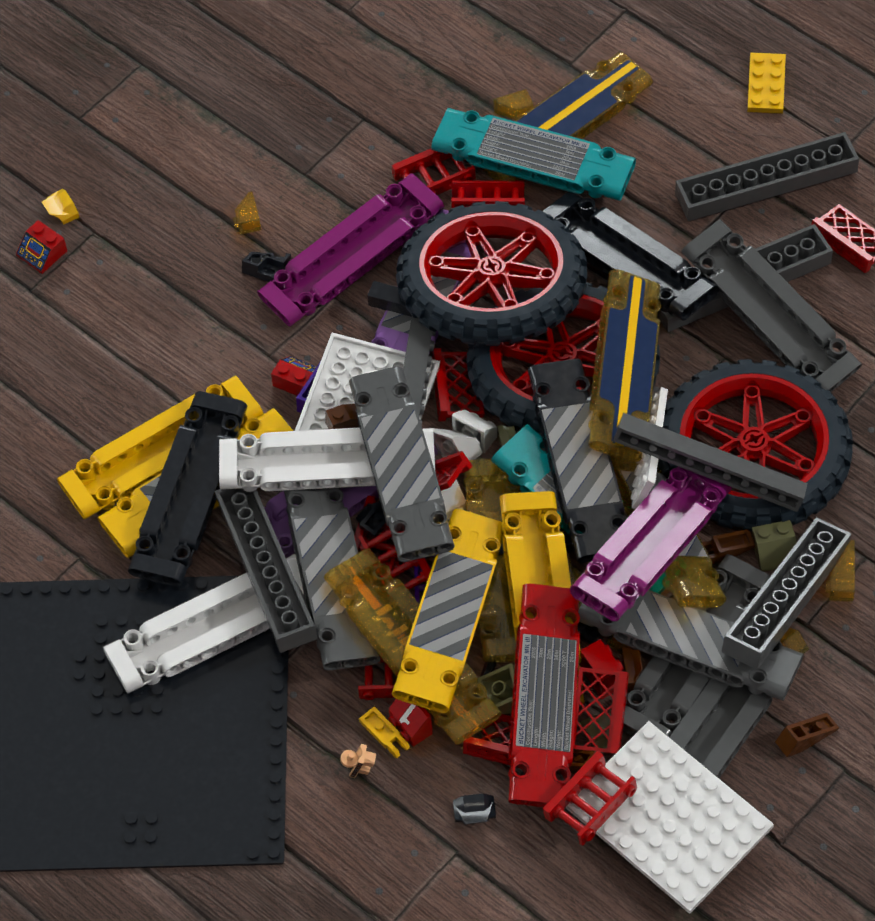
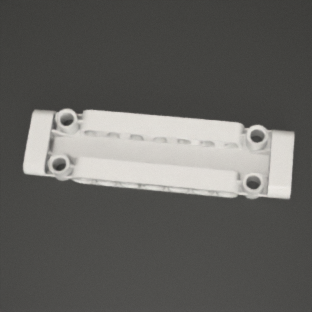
[219,428,435,492]
[103,554,307,694]

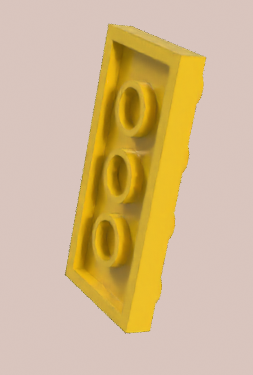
[747,53,786,114]

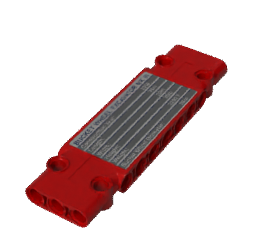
[508,583,580,809]

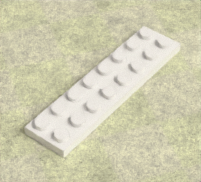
[630,387,668,509]

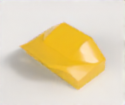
[41,189,79,225]

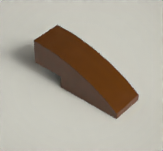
[691,529,755,569]

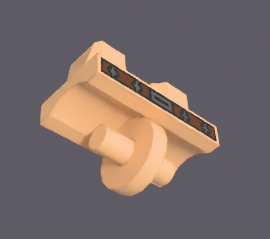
[340,744,376,778]

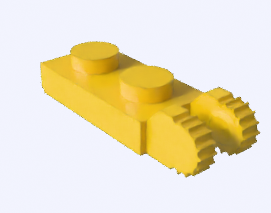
[359,707,410,758]

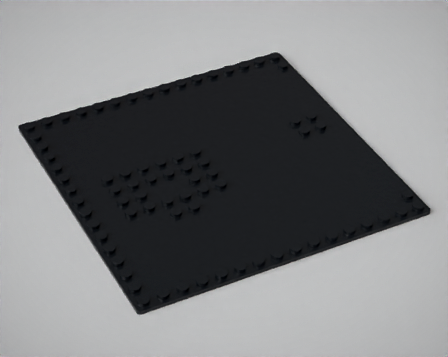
[0,575,289,872]

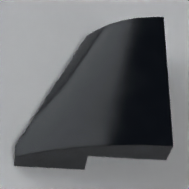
[242,252,291,282]

